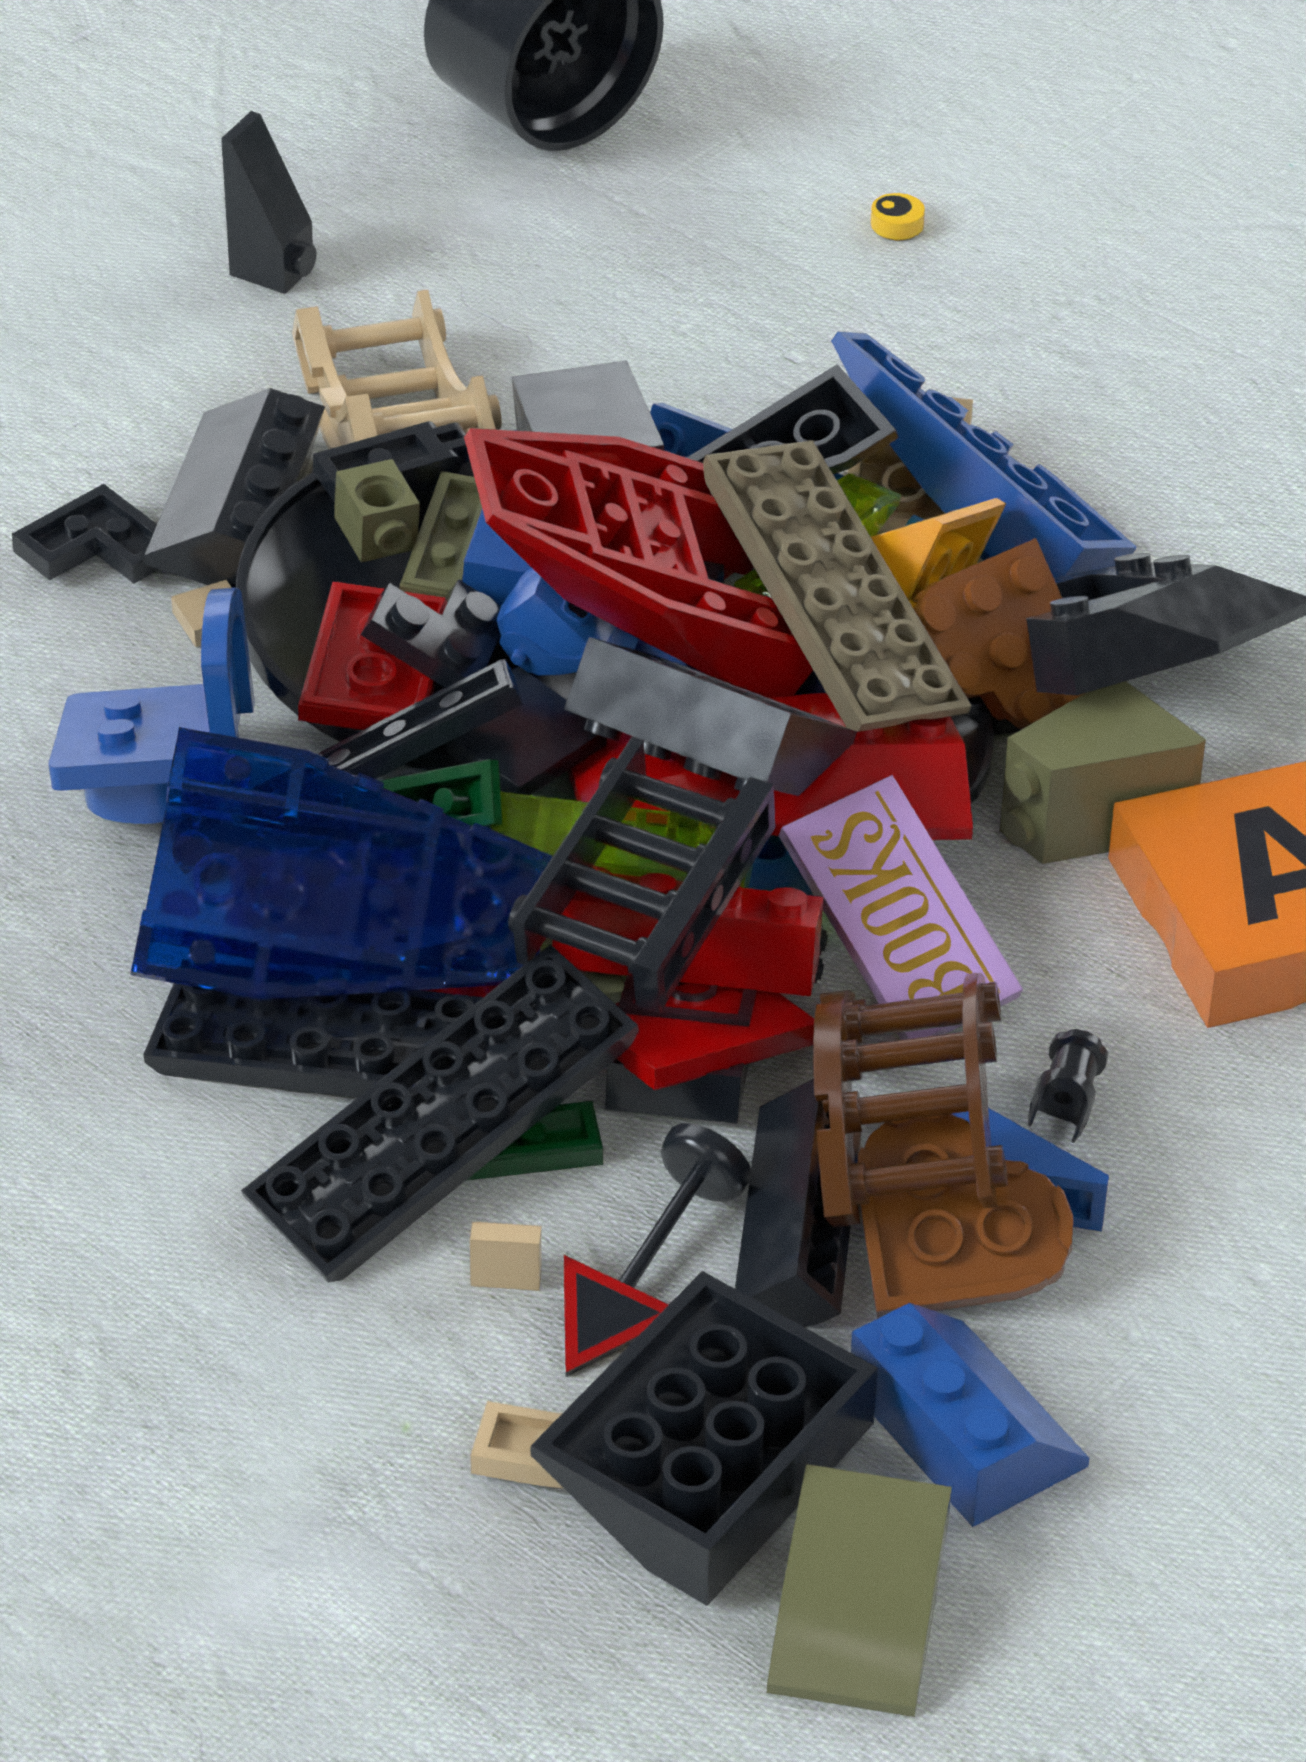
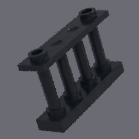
[508,736,775,1014]

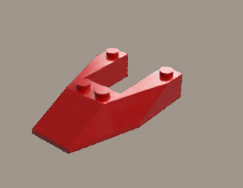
[464,428,813,698]

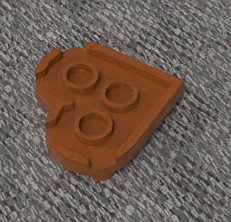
[913,538,1085,729]
[858,1114,1073,1319]

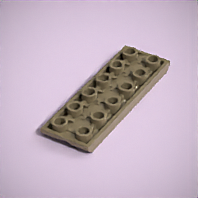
[703,440,971,732]

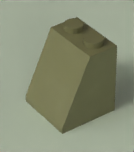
[999,681,1206,864]

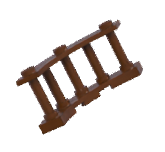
[813,973,1008,1227]

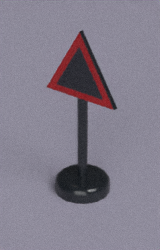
[563,1123,752,1377]

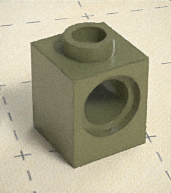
[335,459,420,563]

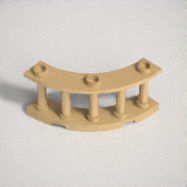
[292,289,502,449]

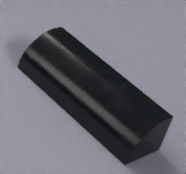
[735,1079,862,1326]

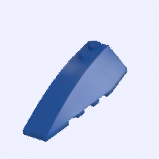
[831,331,1137,578]

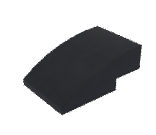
[605,975,757,1124]

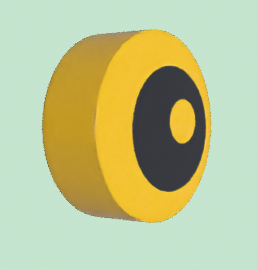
[870,193,925,240]

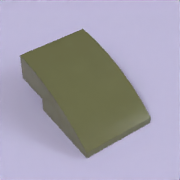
[767,1464,952,1717]

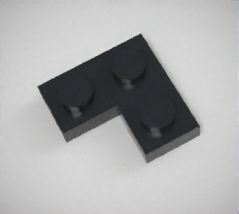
[12,484,160,584]
[361,579,501,688]

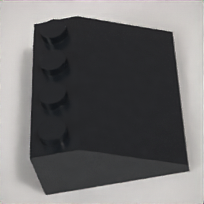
[530,1271,878,1606]

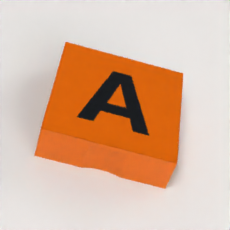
[1108,761,1306,1028]

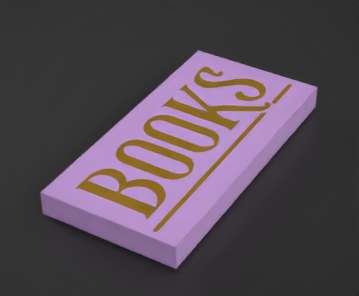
[779,775,1023,1040]

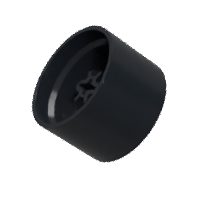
[424,0,664,151]

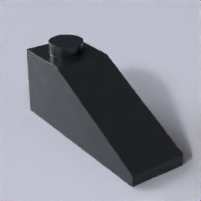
[221,111,317,294]

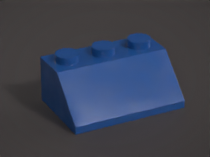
[851,1303,1090,1527]

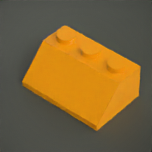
[871,498,1006,608]

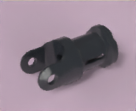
[1028,1029,1108,1143]

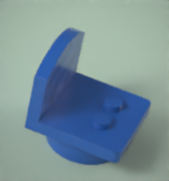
[48,588,255,824]

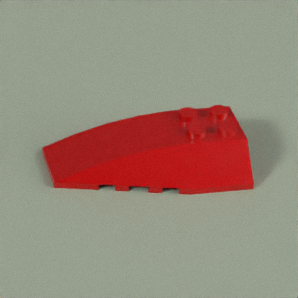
[567,693,973,840]

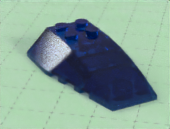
[131,727,553,999]

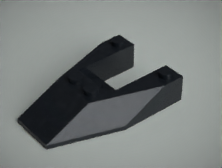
[1026,553,1306,696]

